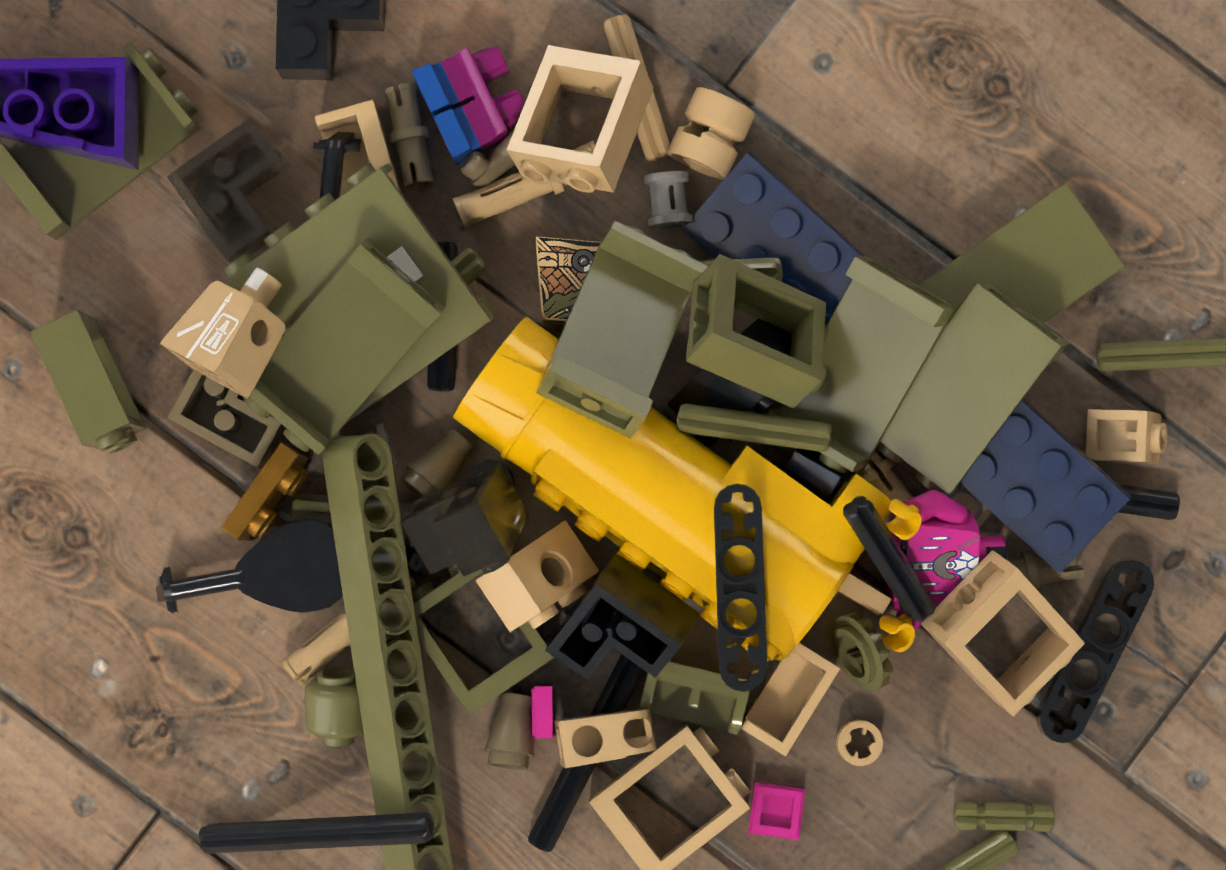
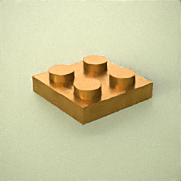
[220,442,309,541]

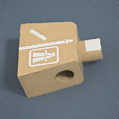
[160,268,286,399]

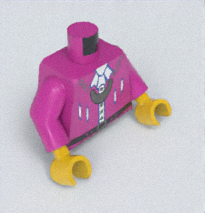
[879,490,1007,652]

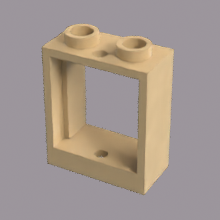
[506,45,654,193]
[920,550,1085,717]
[589,724,751,870]

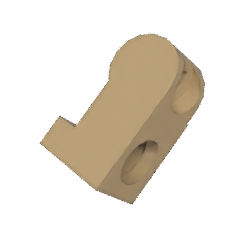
[554,708,656,768]

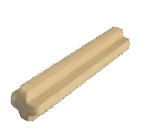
[604,14,670,162]

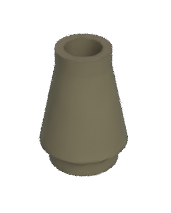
[401,429,474,506]
[484,693,535,770]

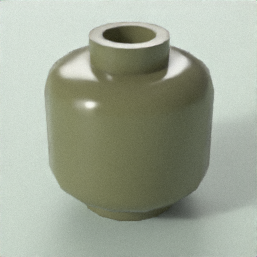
[305,667,364,747]

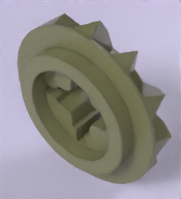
[833,611,893,692]

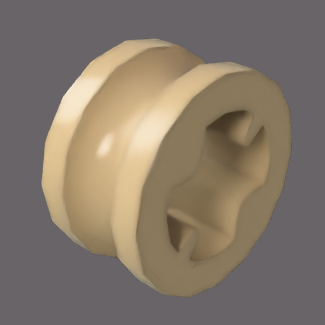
[836,719,883,766]

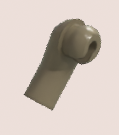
[460,128,515,187]

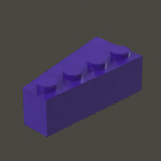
[0,57,140,170]

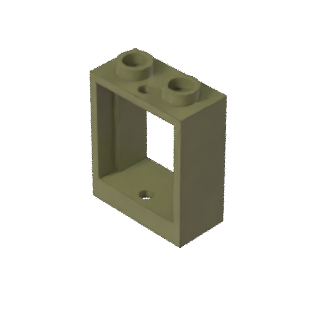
[686,254,828,409]
[30,310,147,454]
[412,552,554,715]

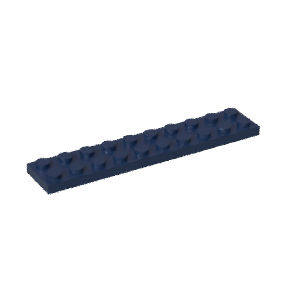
[682,152,1132,574]

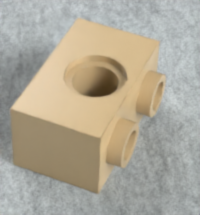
[475,520,599,632]

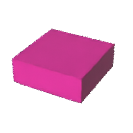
[532,684,554,738]
[748,781,805,840]

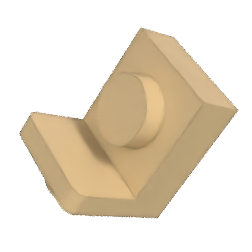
[1086,409,1168,464]

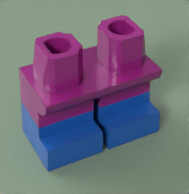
[412,46,525,165]

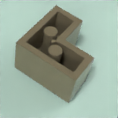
[166,370,286,469]

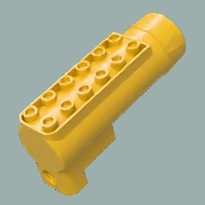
[453,316,891,661]

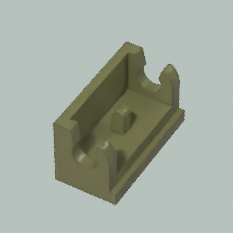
[639,660,750,735]

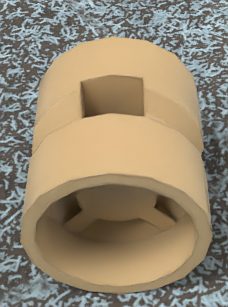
[667,87,756,180]

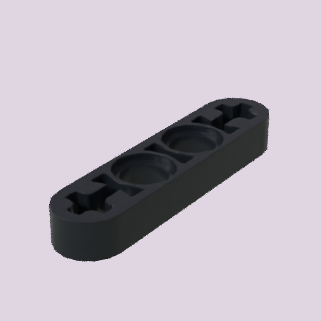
[714,483,767,692]
[1036,560,1154,743]

